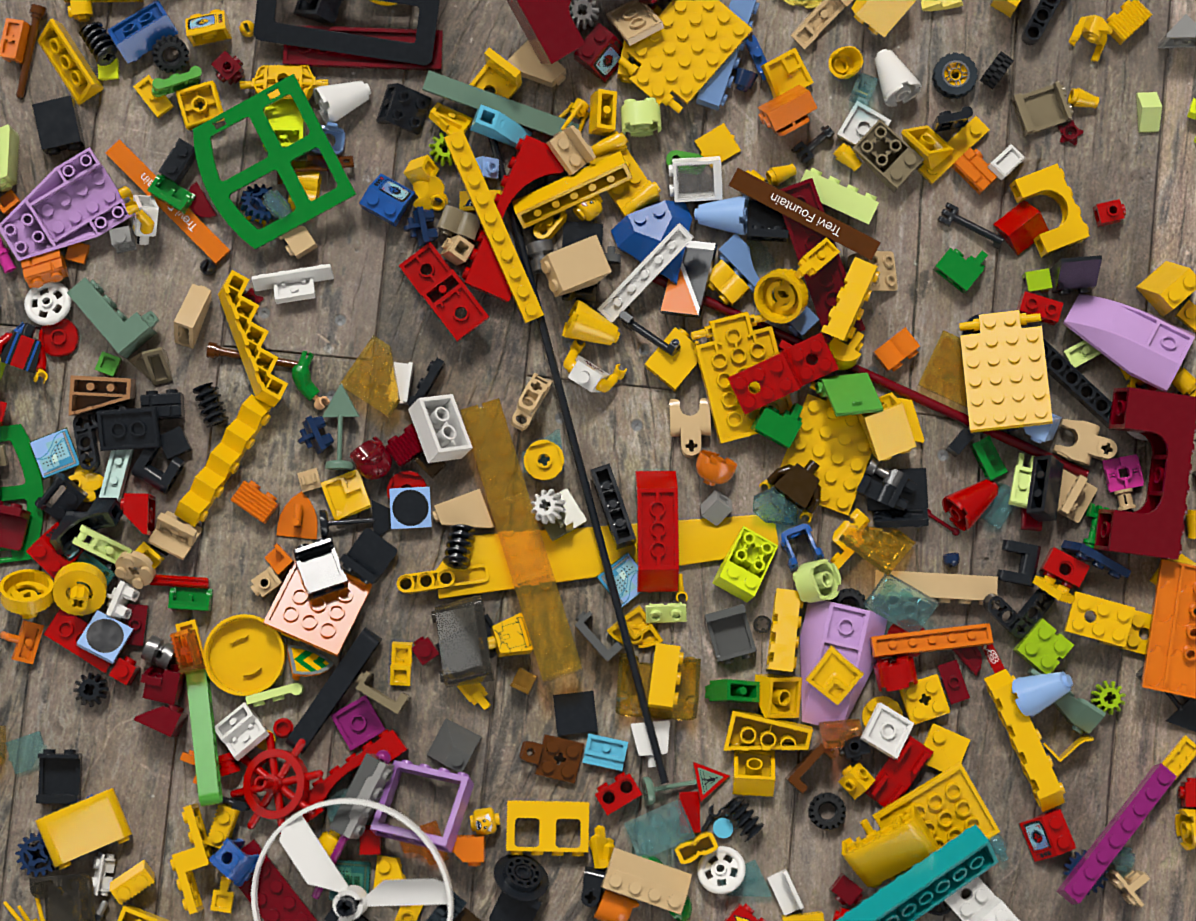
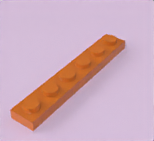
[870,623,993,658]

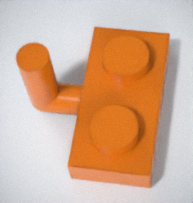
[0,620,44,665]

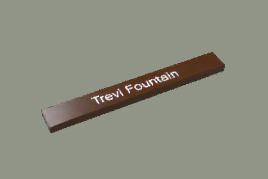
[728,168,881,260]

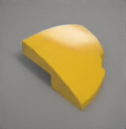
[607,605,663,648]

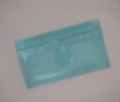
[980,483,1014,529]

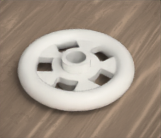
[24,281,72,326]
[697,846,746,894]

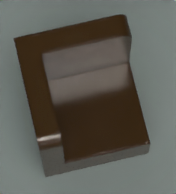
[415,454,446,479]

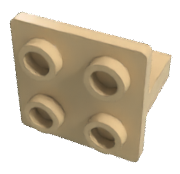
[546,125,596,176]
[1057,469,1097,523]
[148,511,202,560]
[1108,870,1150,908]

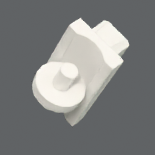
[106,581,140,620]

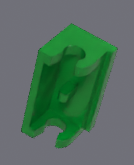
[147,174,196,214]
[969,436,1008,481]
[168,587,213,611]

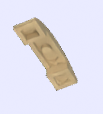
[790,0,853,50]

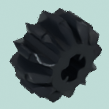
[73,672,109,707]

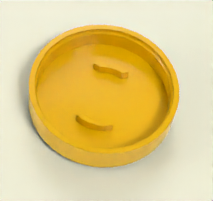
[203,614,287,696]

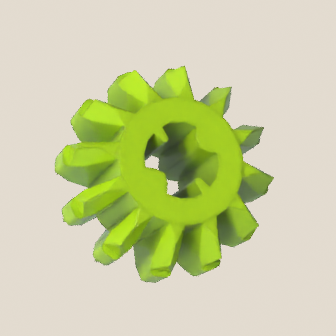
[429,132,453,166]
[1090,681,1126,715]

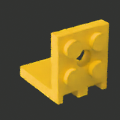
[470,47,522,99]

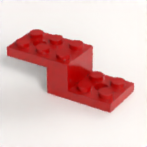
[398,242,489,342]
[728,332,839,414]

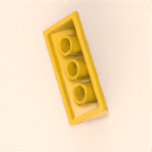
[37,19,104,105]

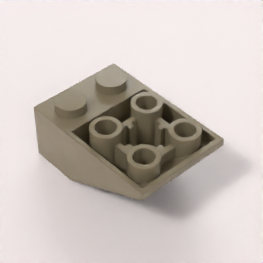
[853,119,924,193]

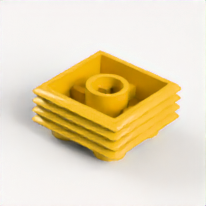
[175,80,225,131]
[899,674,950,725]

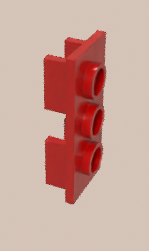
[44,608,111,673]
[864,735,934,807]

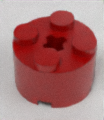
[873,654,918,691]

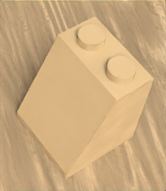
[540,235,612,297]

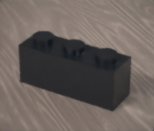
[1026,455,1064,522]

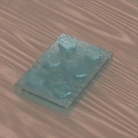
[864,572,939,632]
[624,799,695,859]

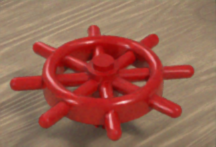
[230,732,323,835]

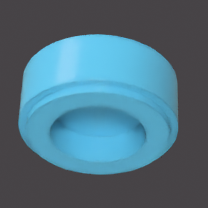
[713,817,733,838]

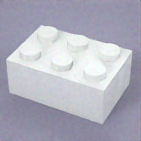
[408,394,473,463]

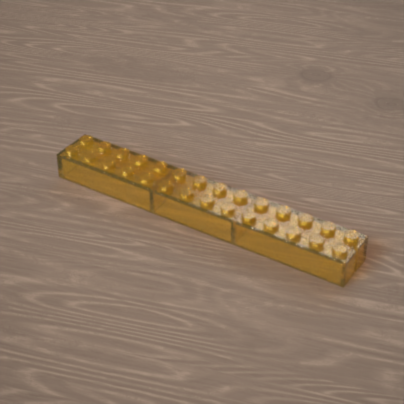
[460,398,582,683]

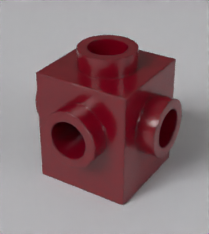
[211,51,244,86]

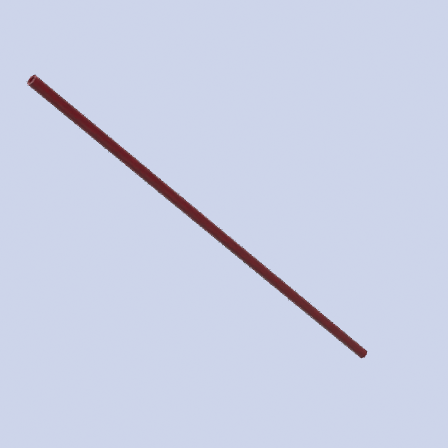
[652,274,1089,478]

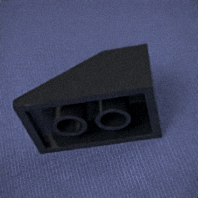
[1050,255,1102,296]

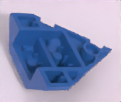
[611,200,692,285]

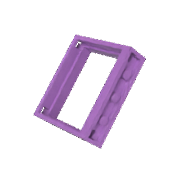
[370,760,474,853]

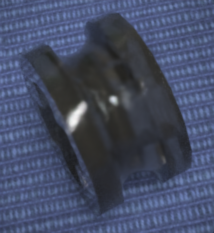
[753,615,772,634]

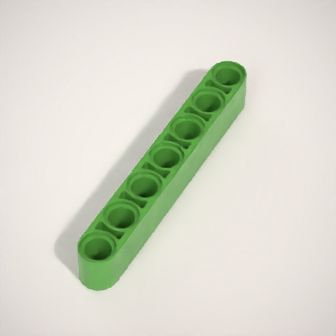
[186,667,223,807]

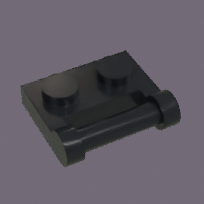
[932,106,973,132]
[35,473,88,523]

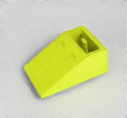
[263,99,306,152]
[712,526,778,603]

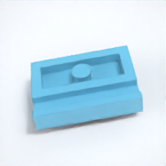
[582,733,628,771]

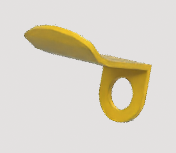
[1043,735,1094,762]

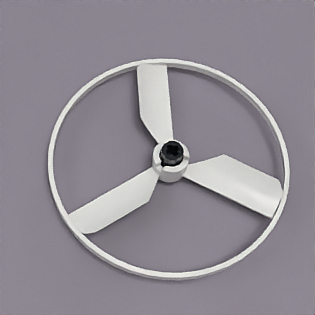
[251,798,454,921]

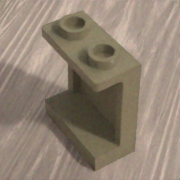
[1011,81,1073,137]
[355,671,411,714]

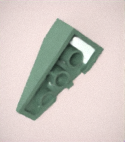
[1027,668,1106,735]

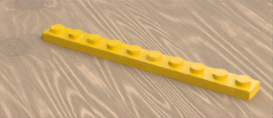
[443,129,544,323]

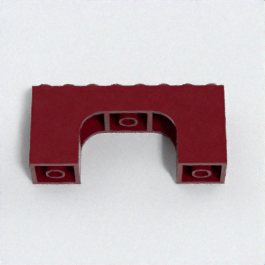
[507,0,657,64]
[1094,387,1196,560]

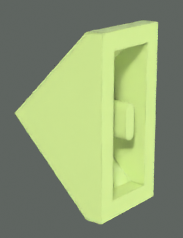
[1136,92,1162,133]

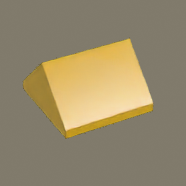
[901,125,954,170]

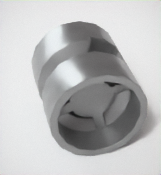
[527,239,554,273]
[141,635,179,670]

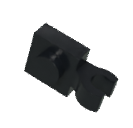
[562,284,598,303]

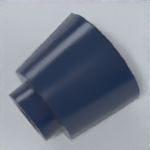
[734,68,758,92]

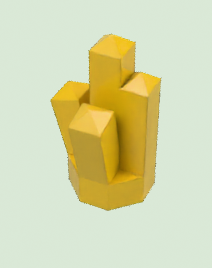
[589,825,615,869]

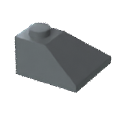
[427,718,482,772]

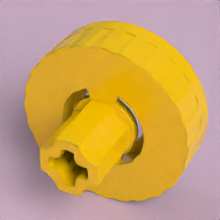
[754,268,809,324]
[52,562,107,616]
[0,569,54,620]

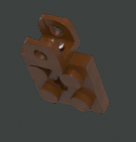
[519,734,584,783]

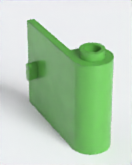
[815,372,884,416]

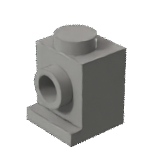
[109,226,137,254]

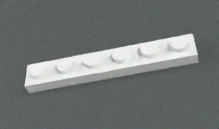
[598,223,694,323]

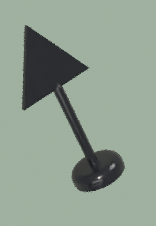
[319,500,391,538]
[1136,666,1196,732]

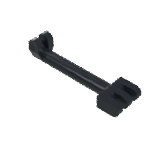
[937,202,1005,249]
[619,311,681,356]

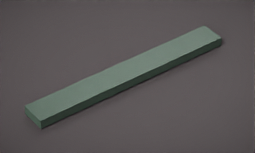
[422,70,579,137]

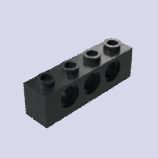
[590,463,636,550]

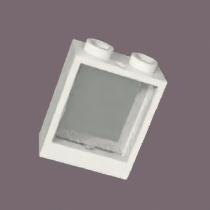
[668,156,723,202]

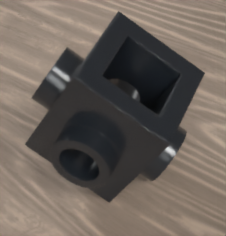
[837,731,871,762]

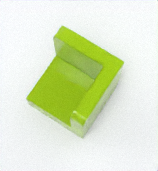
[1022,268,1053,292]

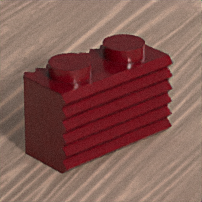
[385,423,423,468]

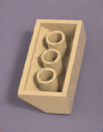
[601,848,692,914]

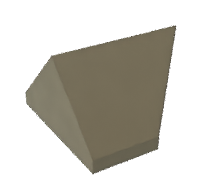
[128,347,173,385]

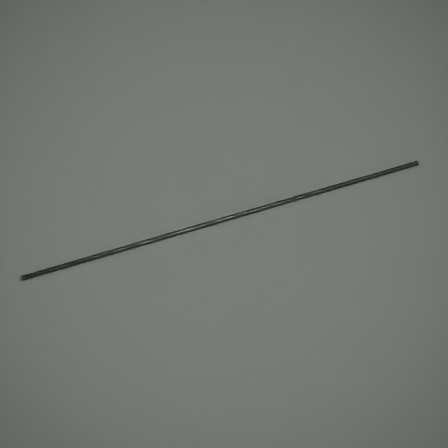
[488,137,669,784]

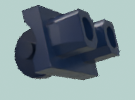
[403,206,438,247]
[298,416,334,455]

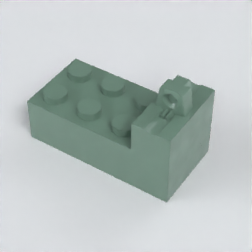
[67,277,160,359]

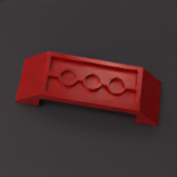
[635,471,679,592]

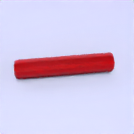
[150,574,209,589]

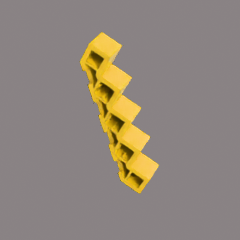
[218,270,288,408]
[174,394,272,527]
[984,669,1066,812]

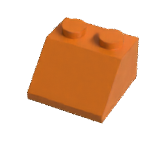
[452,835,486,866]

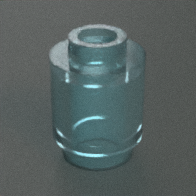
[262,189,292,220]

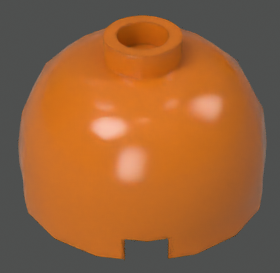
[696,450,737,486]

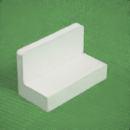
[388,362,415,405]
[767,869,804,916]

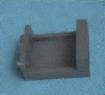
[704,604,757,665]
[575,611,622,662]

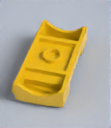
[588,130,661,217]

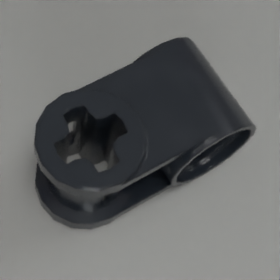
[581,866,606,907]

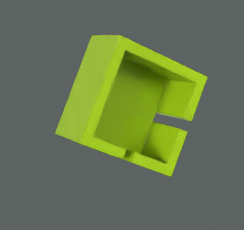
[1013,618,1074,674]

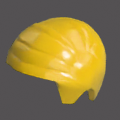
[828,46,863,79]

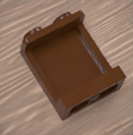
[785,742,836,794]

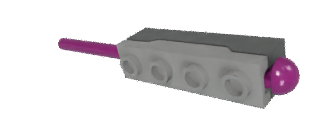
[311,750,395,899]

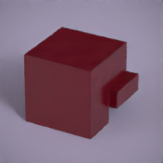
[140,663,187,705]

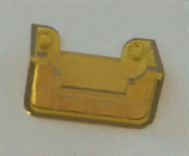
[615,653,701,720]

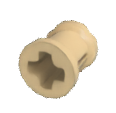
[1114,488,1137,511]

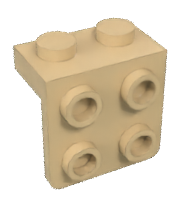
[847,251,898,291]

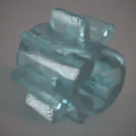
[1111,847,1135,872]

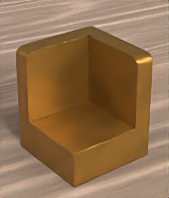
[510,668,538,695]

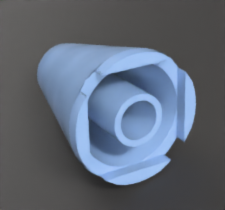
[694,195,749,235]
[1012,672,1073,717]

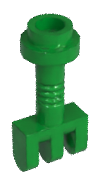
[1083,503,1109,550]

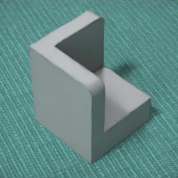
[700,489,733,526]

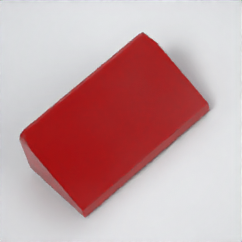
[679,791,701,834]

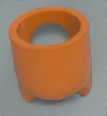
[593,889,640,921]

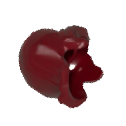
[350,436,392,480]

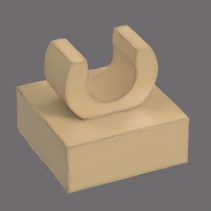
[297,468,322,493]

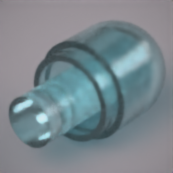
[989,834,1009,862]

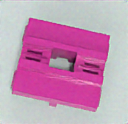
[1102,454,1144,493]

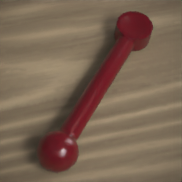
[927,509,960,536]

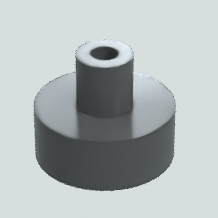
[604,246,621,265]

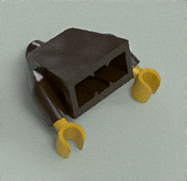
[759,459,821,523]

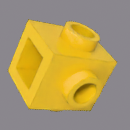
[838,762,875,800]

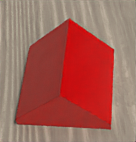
[993,200,1049,256]

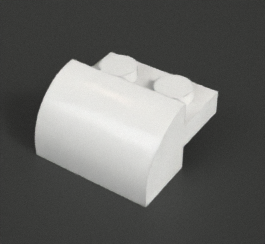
[215,702,270,761]

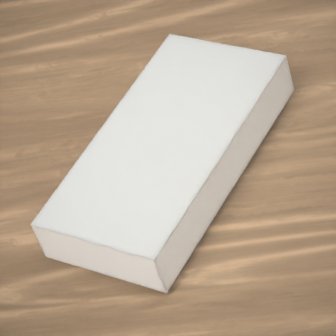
[987,144,1025,181]

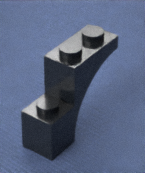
[49,498,123,554]

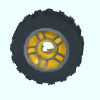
[932,52,978,99]

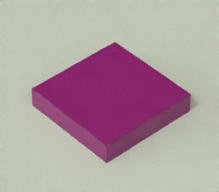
[330,695,386,751]

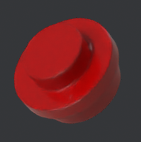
[273,718,294,738]

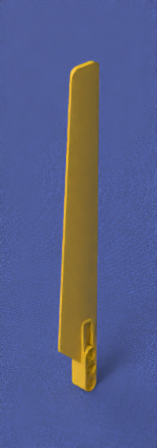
[397,514,778,599]

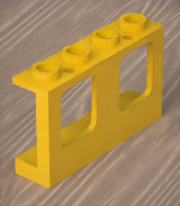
[506,800,590,856]

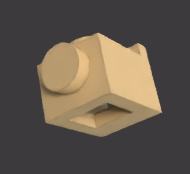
[251,566,283,598]

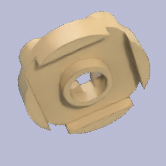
[114,551,156,589]

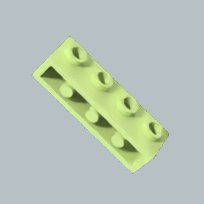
[800,168,879,224]

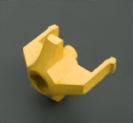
[1069,15,1113,62]

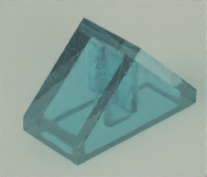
[849,72,878,106]

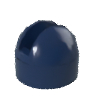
[943,552,960,568]

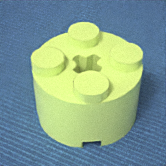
[620,98,662,137]
[793,559,841,603]

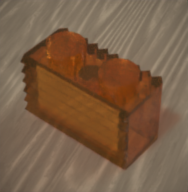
[169,629,205,674]

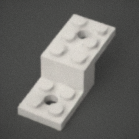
[944,877,1020,921]

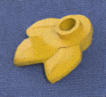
[413,175,448,211]
[65,463,104,502]

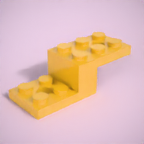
[1064,591,1152,656]
[170,803,213,915]

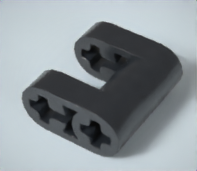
[131,447,185,494]
[997,540,1041,587]

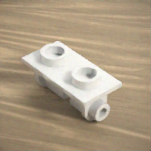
[90,852,116,896]

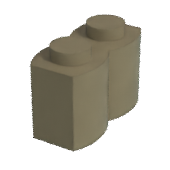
[437,205,482,243]

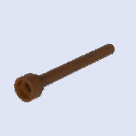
[16,4,47,99]
[206,342,299,368]

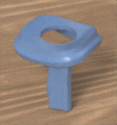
[311,122,345,155]

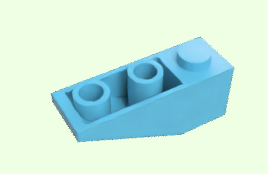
[470,105,532,147]

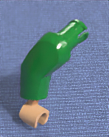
[292,351,330,410]

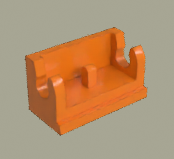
[0,18,31,65]

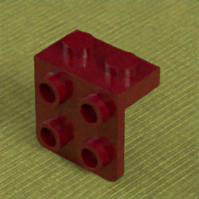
[0,501,31,551]

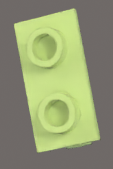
[645,602,687,623]

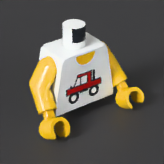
[118,186,159,245]
[563,339,627,393]

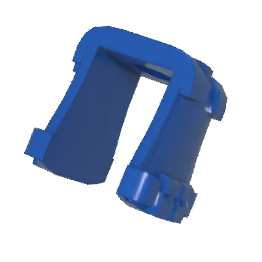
[781,524,824,573]
[209,838,260,887]

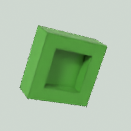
[95,351,122,378]

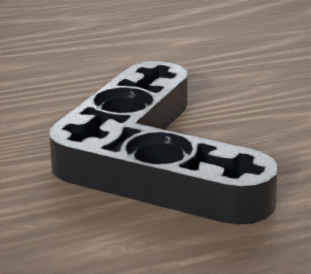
[73,403,128,471]
[983,588,1055,638]

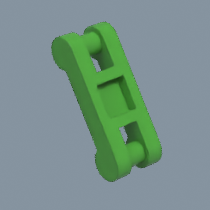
[151,66,202,97]

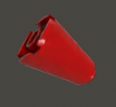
[941,479,999,531]

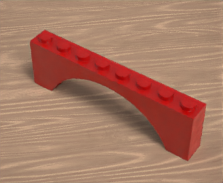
[461,135,564,302]

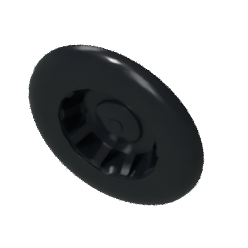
[494,854,549,901]

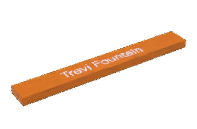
[106,139,231,265]

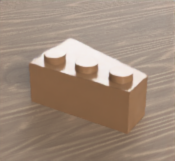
[68,375,136,416]

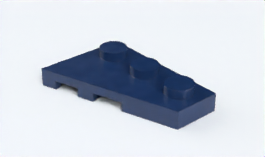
[1061,540,1131,579]

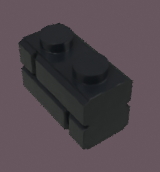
[158,138,196,185]
[140,389,185,420]

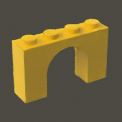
[1009,163,1090,258]

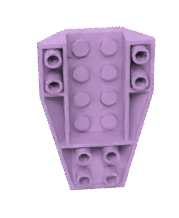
[0,147,133,261]
[1063,294,1196,392]
[800,601,888,731]

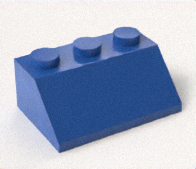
[107,0,179,64]

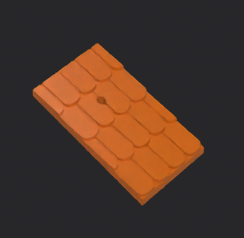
[1141,558,1196,699]

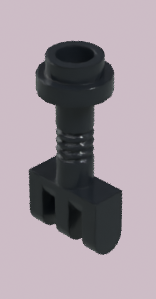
[791,125,835,165]
[220,796,251,811]

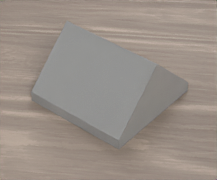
[1158,14,1196,48]

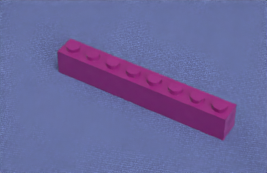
[1056,763,1177,905]

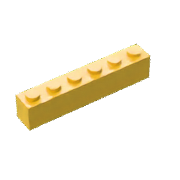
[512,151,632,229]

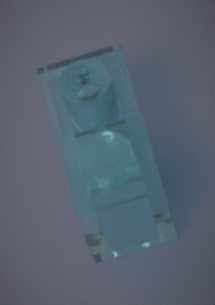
[753,487,798,526]

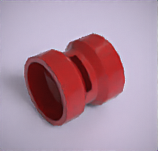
[218,752,241,777]

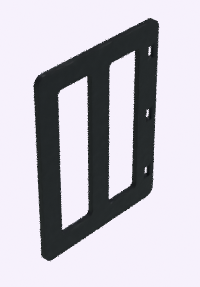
[253,0,440,65]

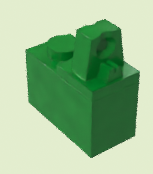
[933,248,988,294]
[750,403,803,448]
[705,679,760,704]

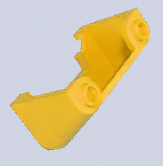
[35,788,132,870]
[842,804,938,888]

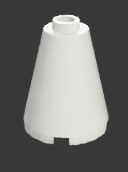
[875,49,922,107]
[313,81,371,125]

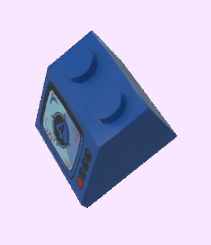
[359,174,416,227]

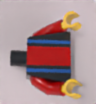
[0,322,48,384]

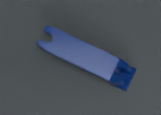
[746,35,767,81]

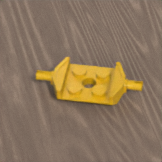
[240,65,329,101]

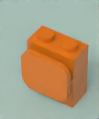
[757,85,817,136]

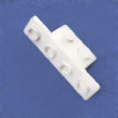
[251,264,334,304]

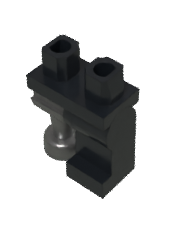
[855,458,918,511]

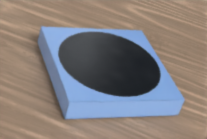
[389,487,432,529]
[76,610,133,664]

